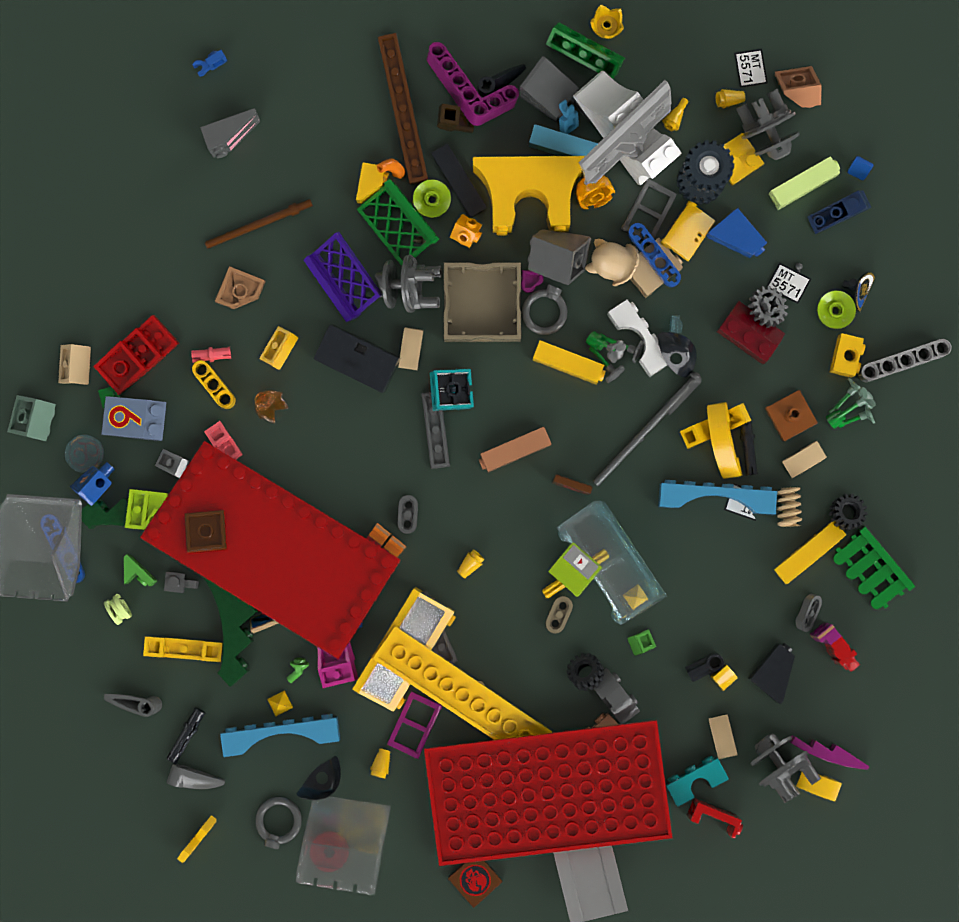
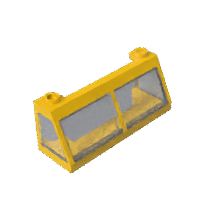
[352,587,456,712]

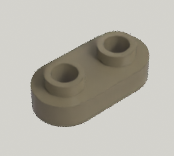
[545,596,573,633]

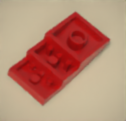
[93,315,179,395]

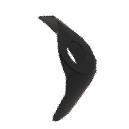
[657,332,697,377]
[297,756,341,800]

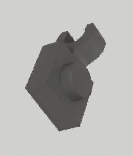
[164,572,199,593]

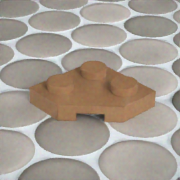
[215,266,266,310]

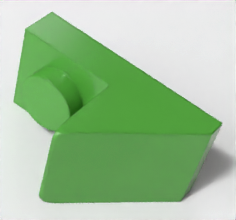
[124,554,158,586]

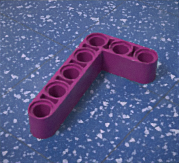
[427,42,519,126]

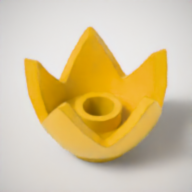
[590,5,624,39]

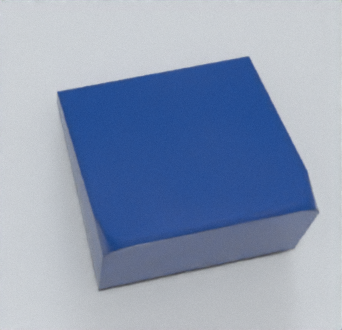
[847,156,873,180]

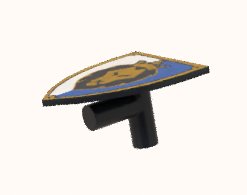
[842,272,875,312]

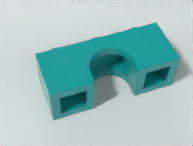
[665,756,729,807]

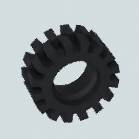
[829,494,868,531]
[567,653,605,691]

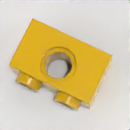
[829,333,865,378]

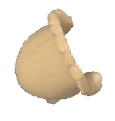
[585,239,639,286]

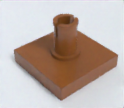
[765,390,818,442]

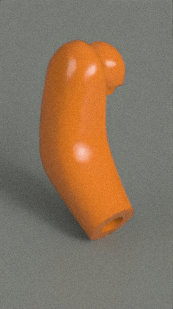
[377,159,405,179]

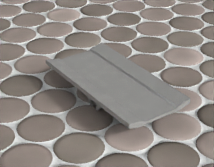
[578,80,672,185]
[553,846,628,922]

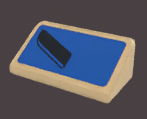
[249,614,279,633]

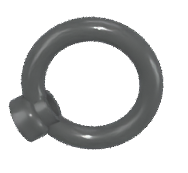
[522,285,568,335]
[255,797,302,849]

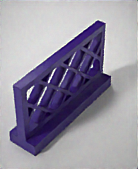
[304,232,383,322]

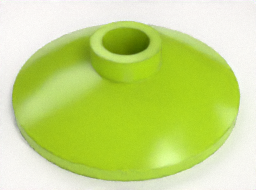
[413,180,451,218]
[817,291,856,329]

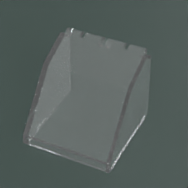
[0,494,82,602]
[296,797,391,895]

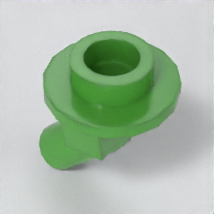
[286,658,309,683]

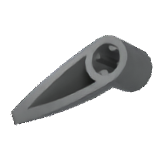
[104,694,162,717]
[166,763,225,789]

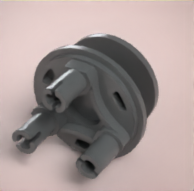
[736,89,800,160]
[375,255,442,313]
[750,733,821,803]

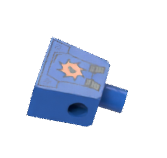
[70,462,115,506]

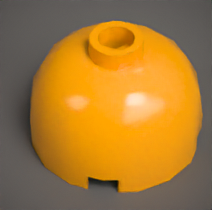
[576,175,615,209]

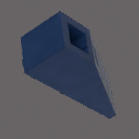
[807,190,872,234]

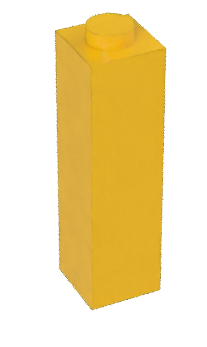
[533,340,606,385]

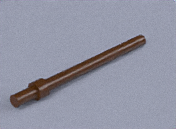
[205,199,313,249]

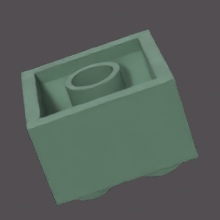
[7,395,56,441]

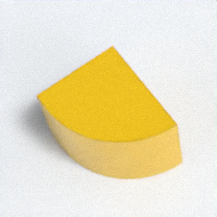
[710,664,738,691]

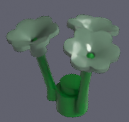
[826,378,876,429]

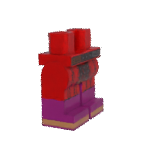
[810,622,860,672]

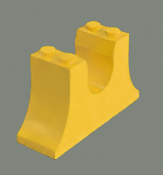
[473,156,585,236]

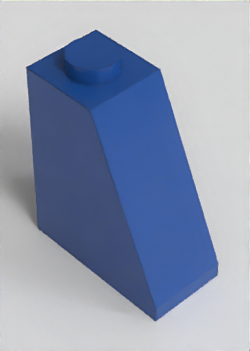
[706,208,767,258]

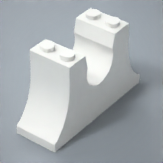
[573,71,682,185]

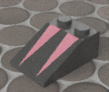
[200,108,261,158]

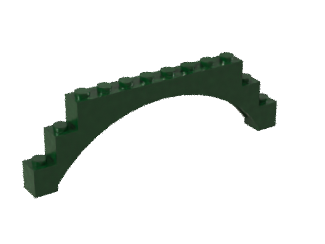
[76,498,258,687]

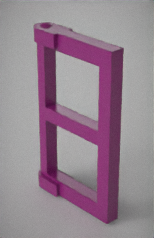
[387,691,443,759]

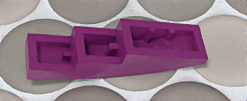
[790,735,870,770]

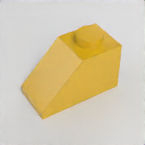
[356,162,389,204]

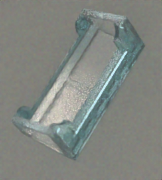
[556,500,667,625]

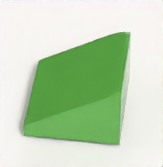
[627,629,656,656]

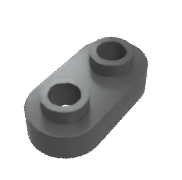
[398,495,418,534]
[796,593,822,632]

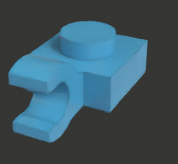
[559,100,579,134]

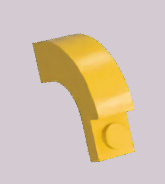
[680,403,751,449]

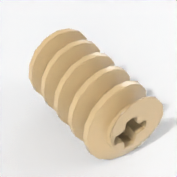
[777,487,802,527]

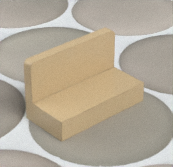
[58,344,91,385]

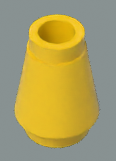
[716,89,745,108]
[457,550,485,578]
[370,749,390,779]

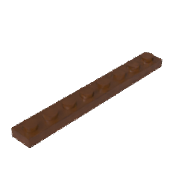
[378,33,428,185]

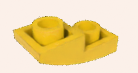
[796,772,842,801]

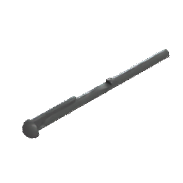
[593,372,702,486]

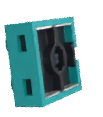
[430,369,474,411]

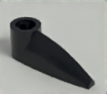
[478,64,526,97]

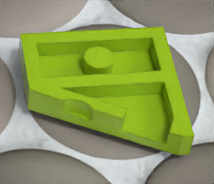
[125,489,168,530]

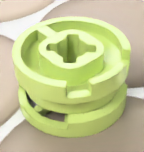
[104,594,132,625]

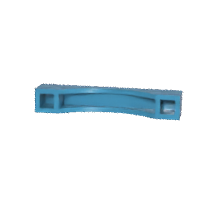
[658,480,777,515]
[220,714,341,757]

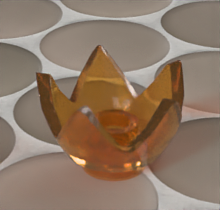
[254,390,288,423]

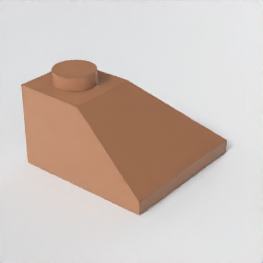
[775,66,821,108]

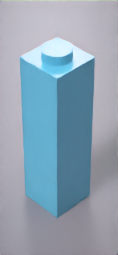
[529,125,598,156]

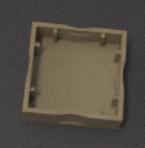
[444,263,521,342]

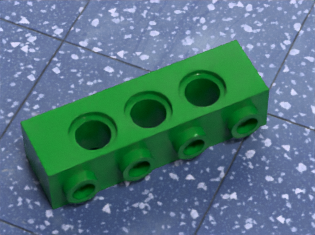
[546,23,625,79]

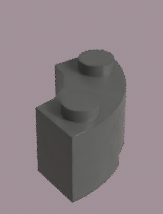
[593,668,640,724]

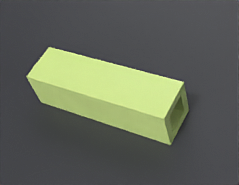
[769,156,840,210]

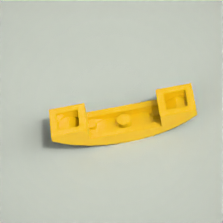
[707,402,742,479]
[143,636,223,662]

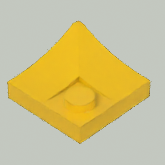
[724,133,764,186]

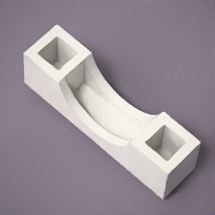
[607,299,667,377]

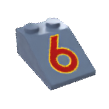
[101,396,166,441]

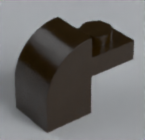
[437,103,474,133]

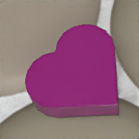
[521,270,544,293]

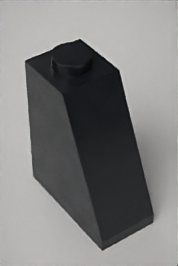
[748,643,795,704]

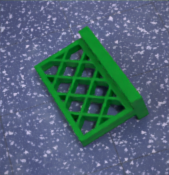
[357,178,440,266]

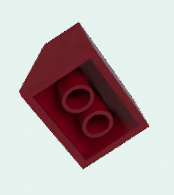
[717,301,785,365]

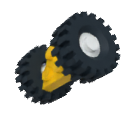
[677,140,734,205]

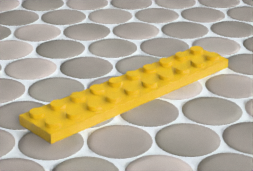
[372,625,552,740]

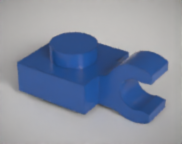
[192,50,227,77]

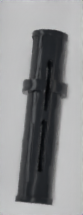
[740,417,758,476]
[166,707,206,764]

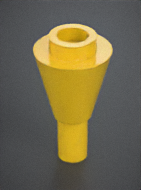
[662,98,689,131]

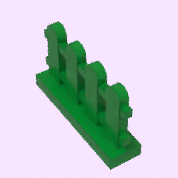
[833,525,915,609]

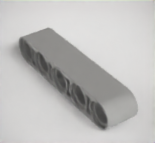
[858,339,951,382]

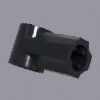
[685,652,724,682]

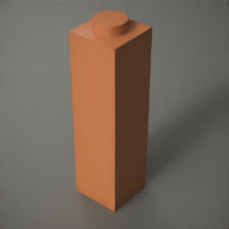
[478,427,551,472]

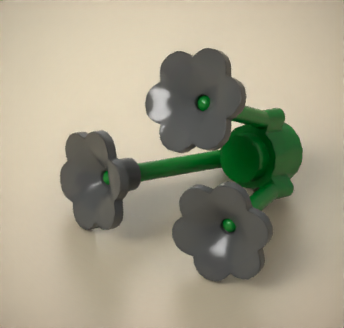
[586,331,644,383]

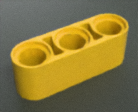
[192,360,236,409]

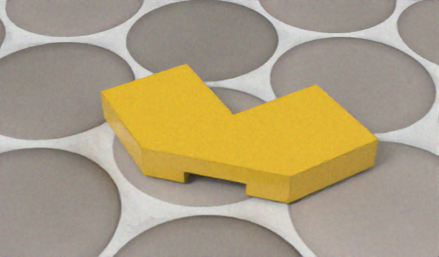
[177,815,217,863]

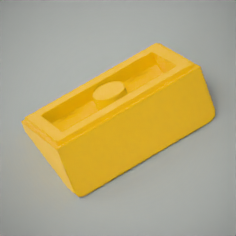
[259,326,298,370]

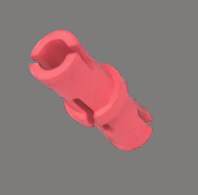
[191,347,231,363]

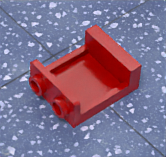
[686,798,743,839]

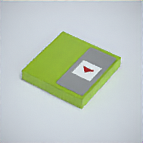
[548,542,603,597]

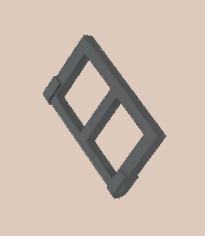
[621,179,677,244]

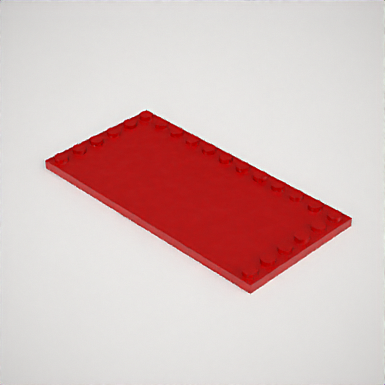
[140,441,401,660]
[424,720,672,866]

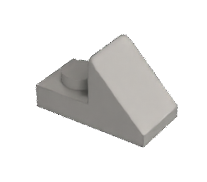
[155,449,189,478]

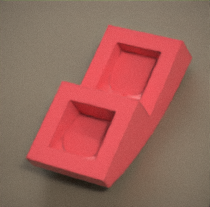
[204,421,243,460]

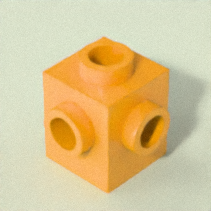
[450,214,482,248]

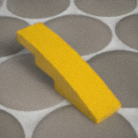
[774,521,846,584]

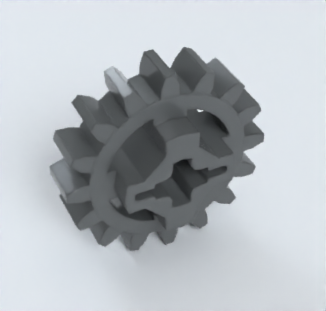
[748,285,788,328]

